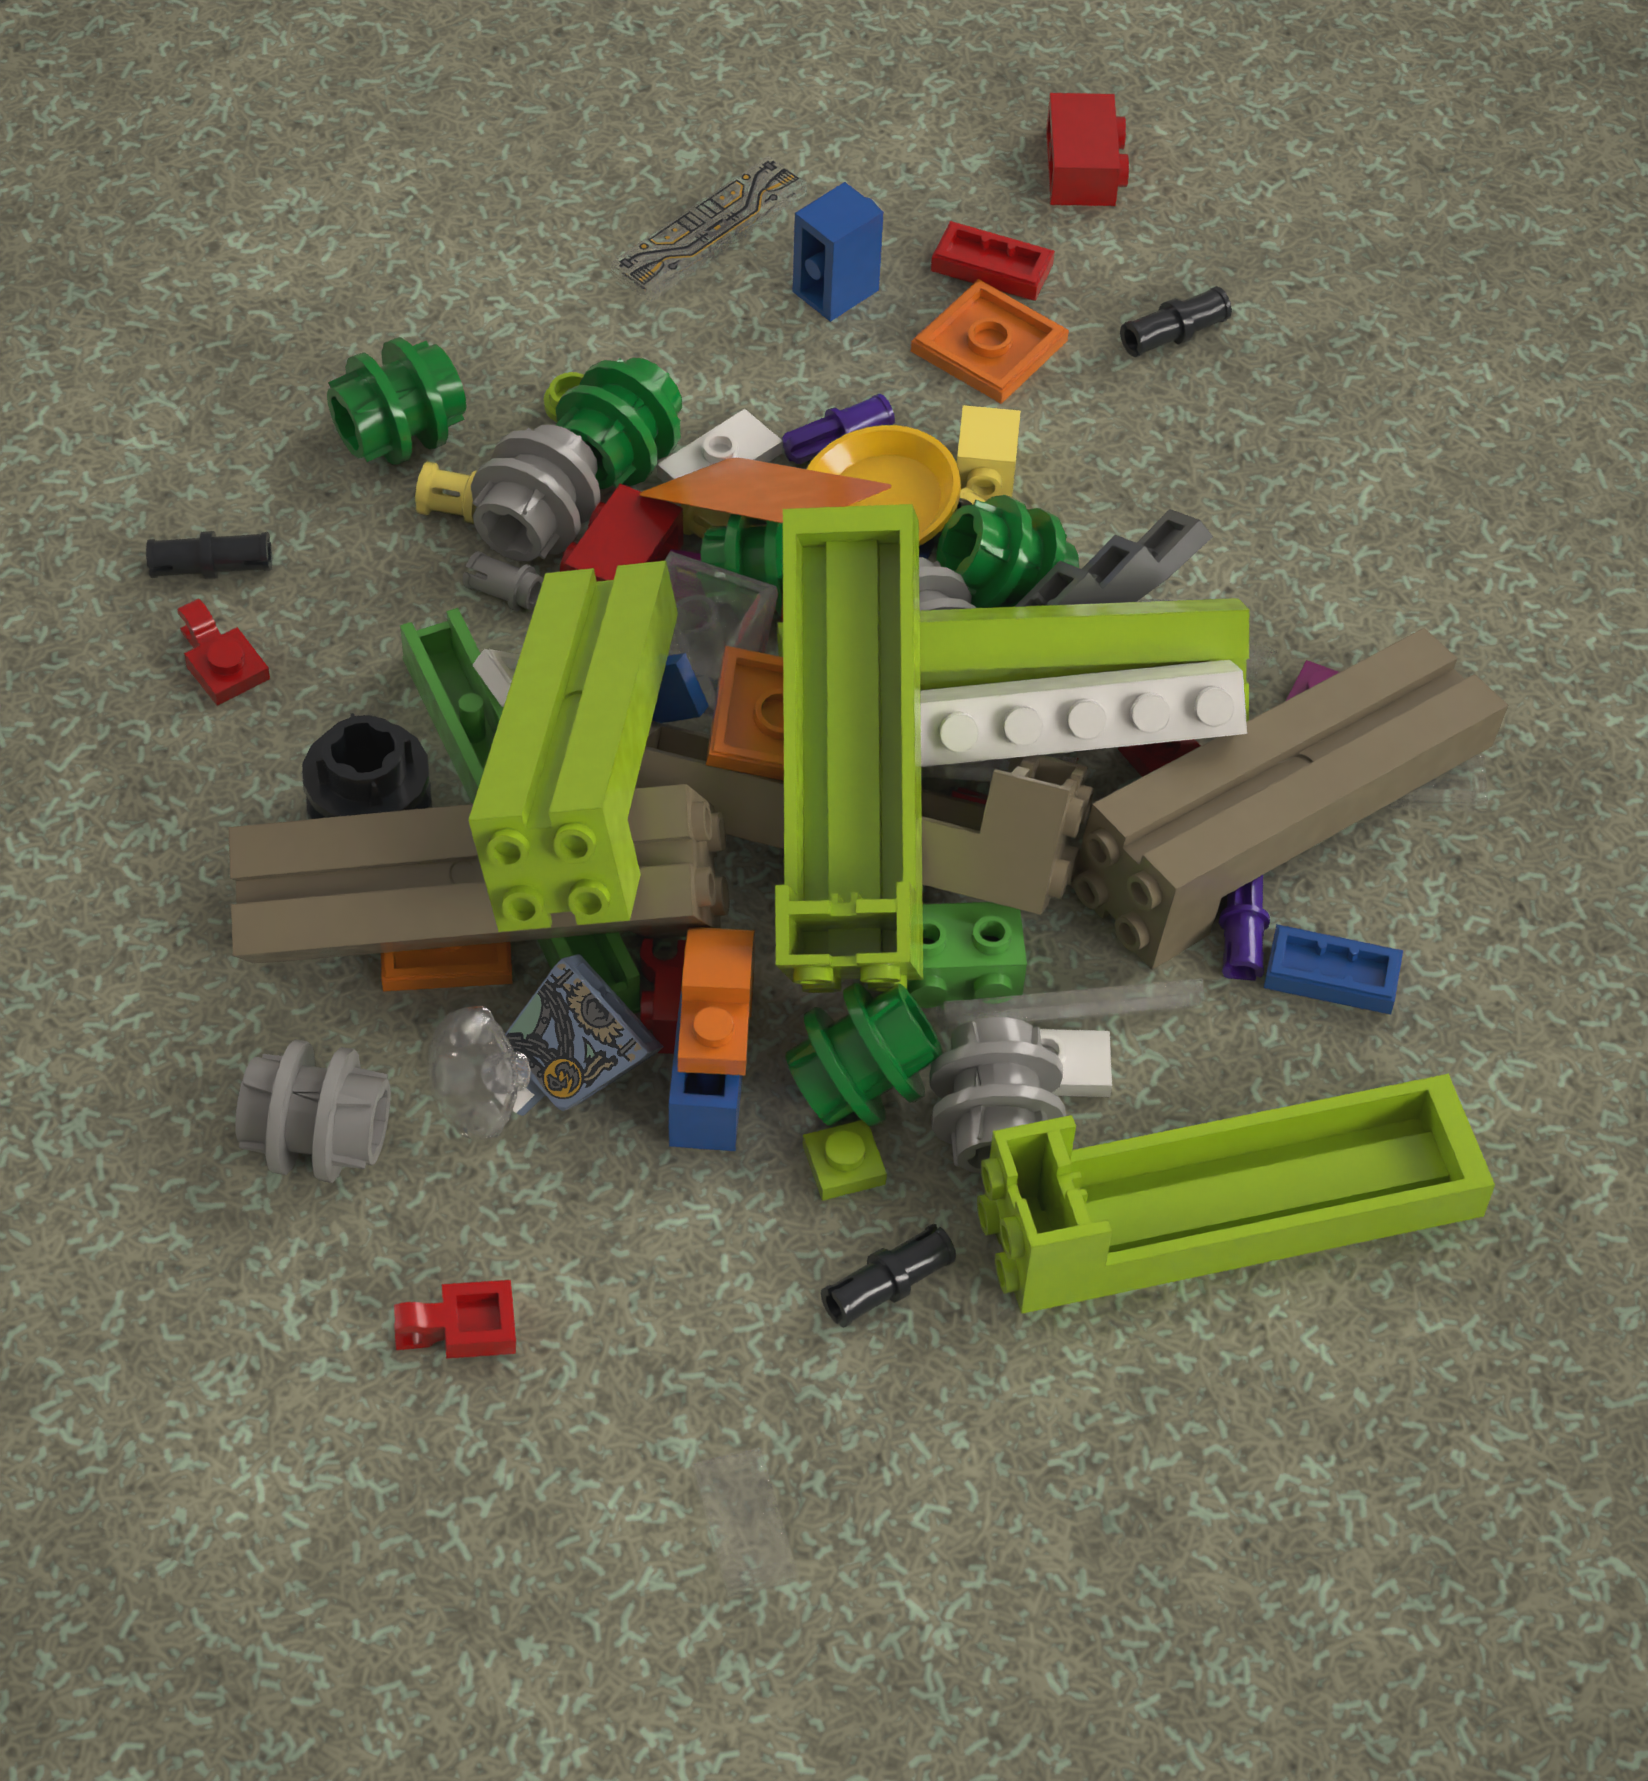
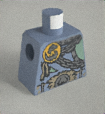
[496,954,664,1116]

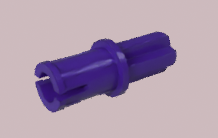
[782,394,895,464]
[1219,875,1270,981]

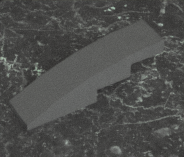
[1015,509,1213,607]

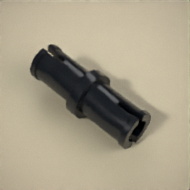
[1120,286,1232,357]
[146,531,272,579]
[821,1224,956,1328]

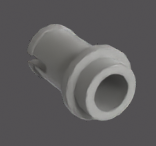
[463,551,543,612]

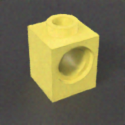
[957,405,1021,500]

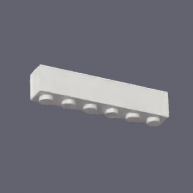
[920,660,1247,767]

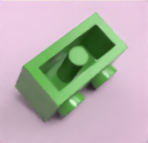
[907,902,1027,1008]

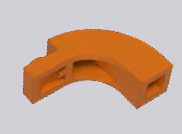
[678,927,755,1075]

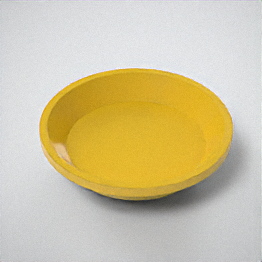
[807,425,961,546]

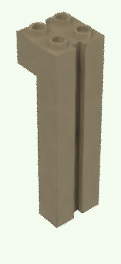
[1070,628,1509,970]
[635,721,1094,915]
[228,784,730,963]

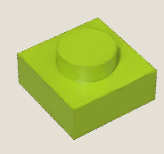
[802,1120,887,1201]

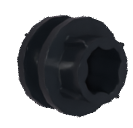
[302,713,432,819]

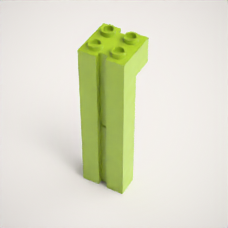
[775,504,923,993]
[468,561,678,932]
[777,598,1250,722]
[977,1073,1495,1314]

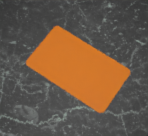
[640,458,892,523]

